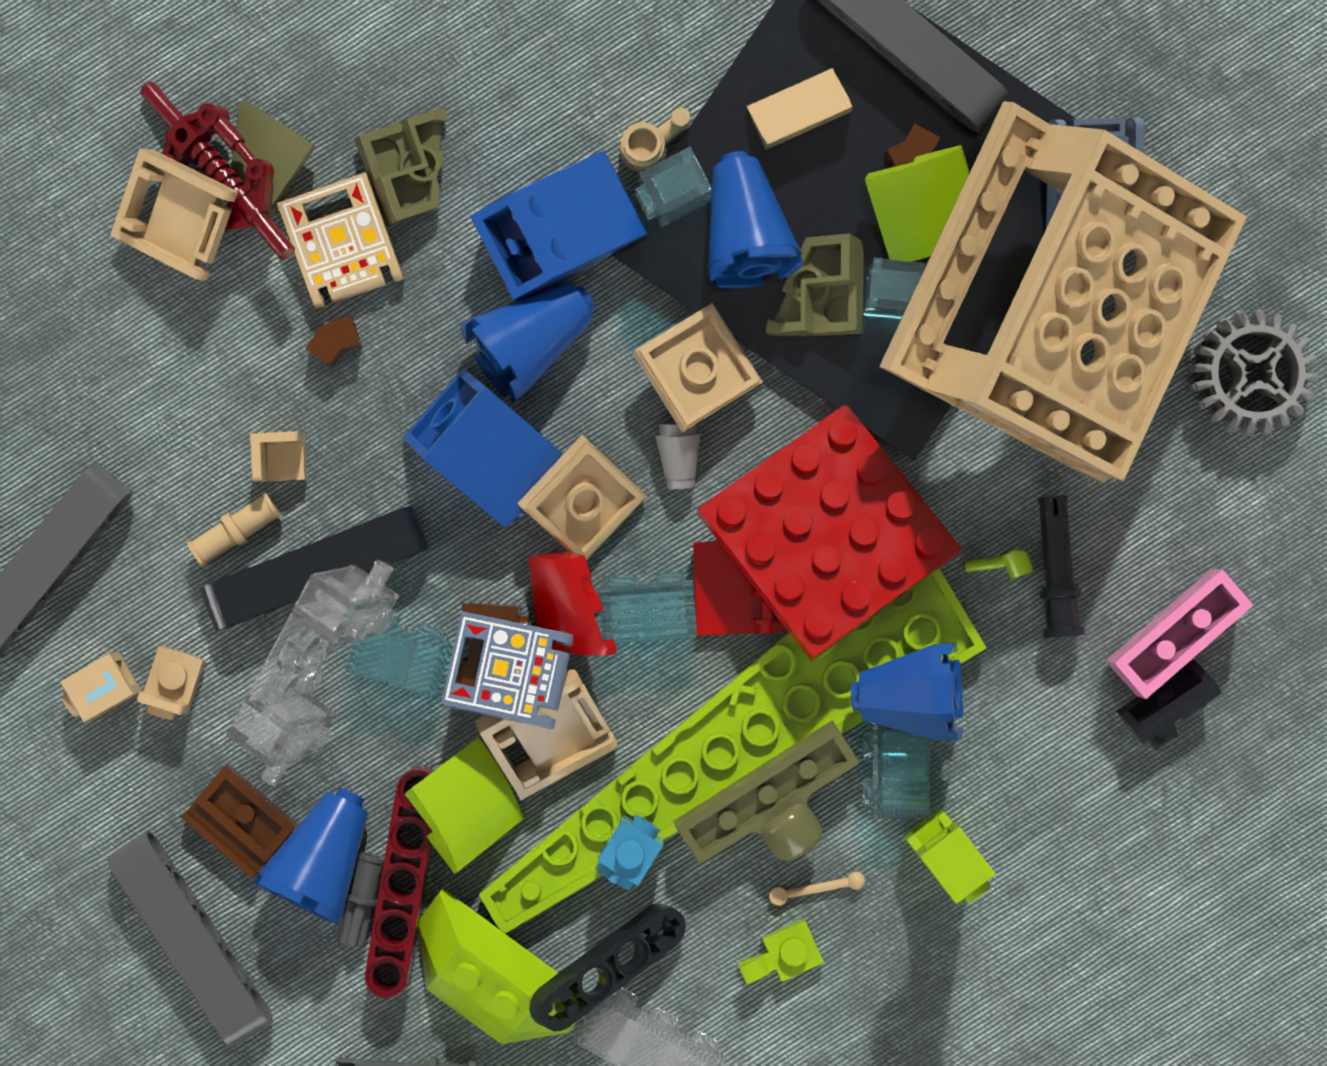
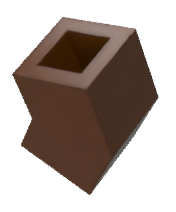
[885,123,940,168]
[305,316,362,367]

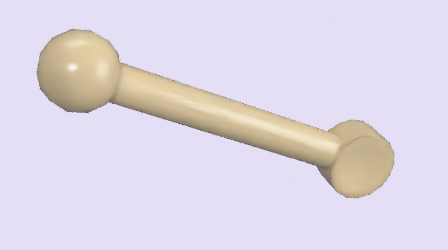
[769,871,865,906]

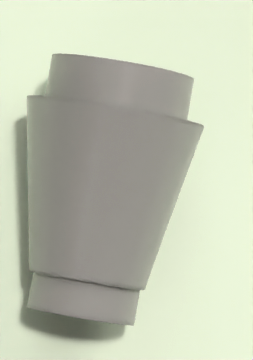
[655,420,701,489]

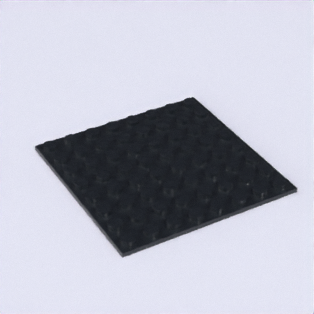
[611,0,1076,461]

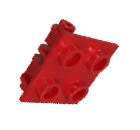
[693,541,788,636]

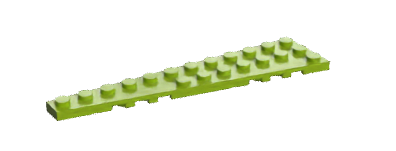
[479,568,987,934]

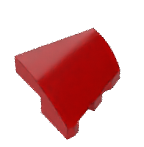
[528,550,617,656]

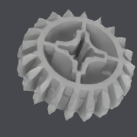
[1189,310,1319,437]

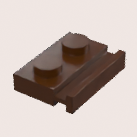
[181,764,298,878]

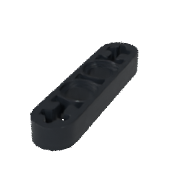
[529,903,686,1032]

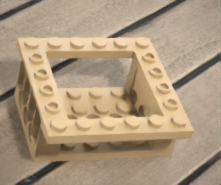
[879,101,1247,483]

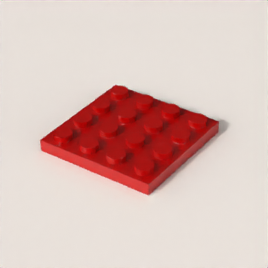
[697,405,962,662]

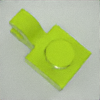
[737,918,824,985]

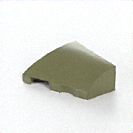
[231,99,316,220]
[354,107,448,227]
[766,233,864,336]

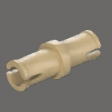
[187,492,282,568]

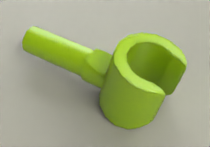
[965,549,1033,579]

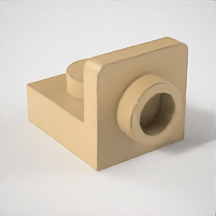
[136,645,206,720]

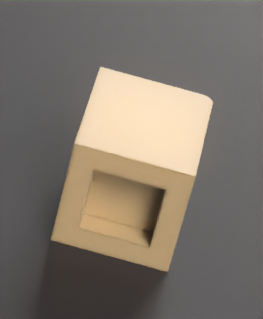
[250,431,307,482]

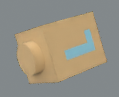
[60,652,141,722]

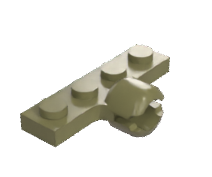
[673,720,860,864]

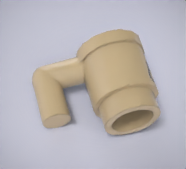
[620,108,690,174]

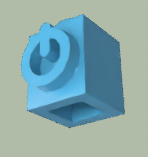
[595,815,664,890]

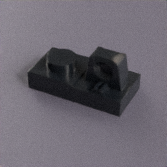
[1116,659,1222,751]

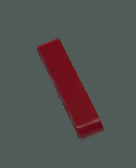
[365,766,434,998]

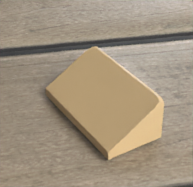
[747,68,853,150]

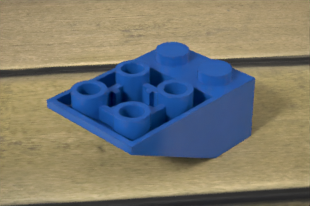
[470,150,648,300]

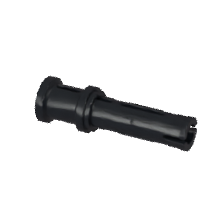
[1037,495,1085,638]

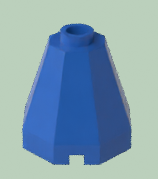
[851,642,964,741]

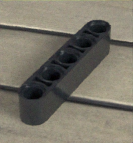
[199,505,429,632]

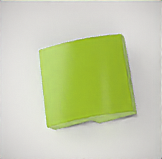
[865,145,970,267]
[404,737,524,874]

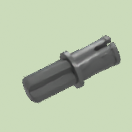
[337,852,385,947]

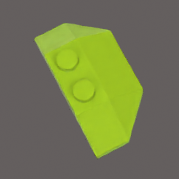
[418,888,576,1044]

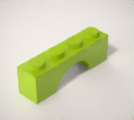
[903,807,996,905]

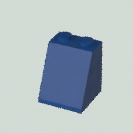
[402,367,563,529]

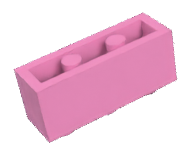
[1106,569,1254,699]

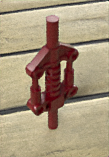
[140,82,295,260]

